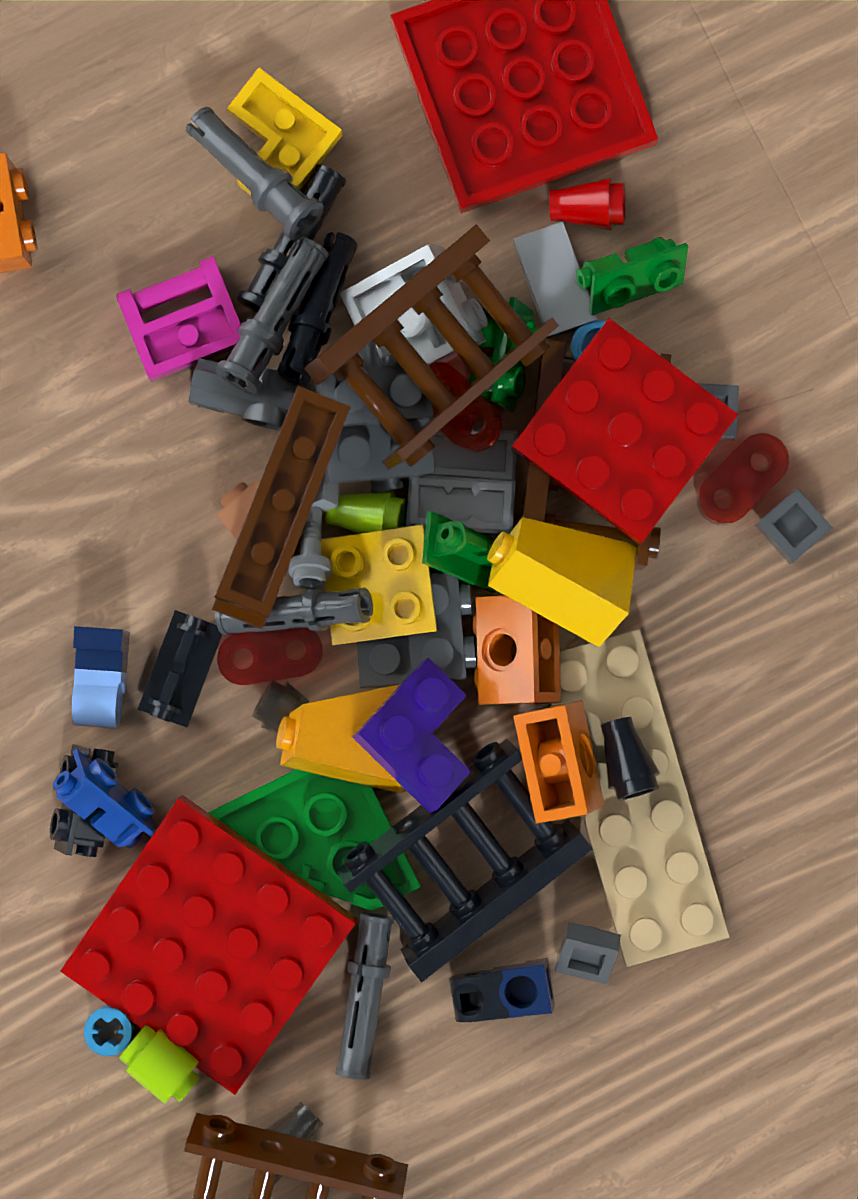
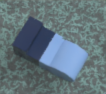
[72,626,130,728]

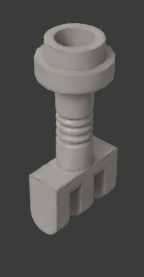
[288,474,339,589]

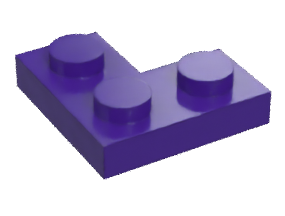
[352,657,471,813]

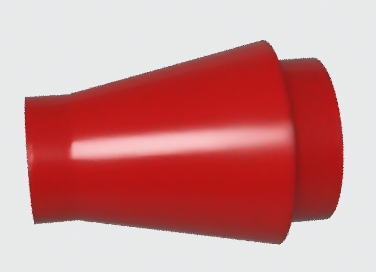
[549,178,626,231]

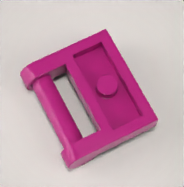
[116,256,241,382]

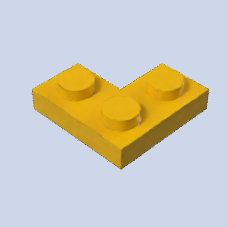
[227,68,343,195]

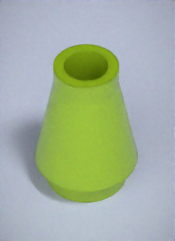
[326,491,407,534]

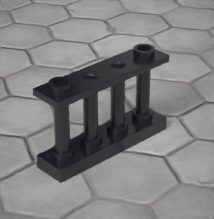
[337,739,593,983]

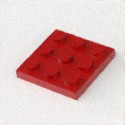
[511,318,739,545]

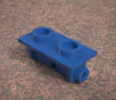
[53,748,156,848]

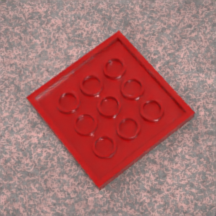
[390,0,659,214]
[60,795,359,1095]

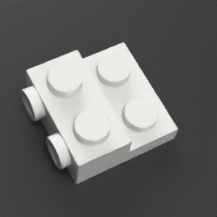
[340,244,488,367]

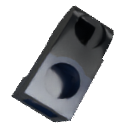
[449,958,555,1022]

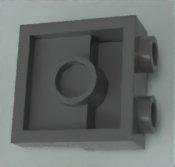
[315,355,435,484]
[357,573,476,688]

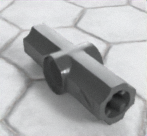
[188,358,316,431]

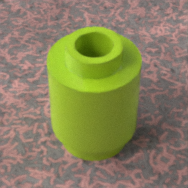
[119,1024,200,1104]

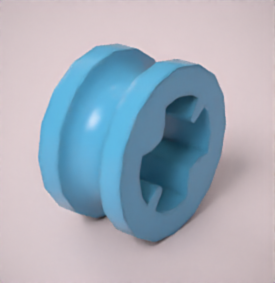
[84,1005,136,1057]

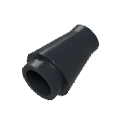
[600,717,660,801]

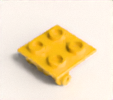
[321,524,437,646]

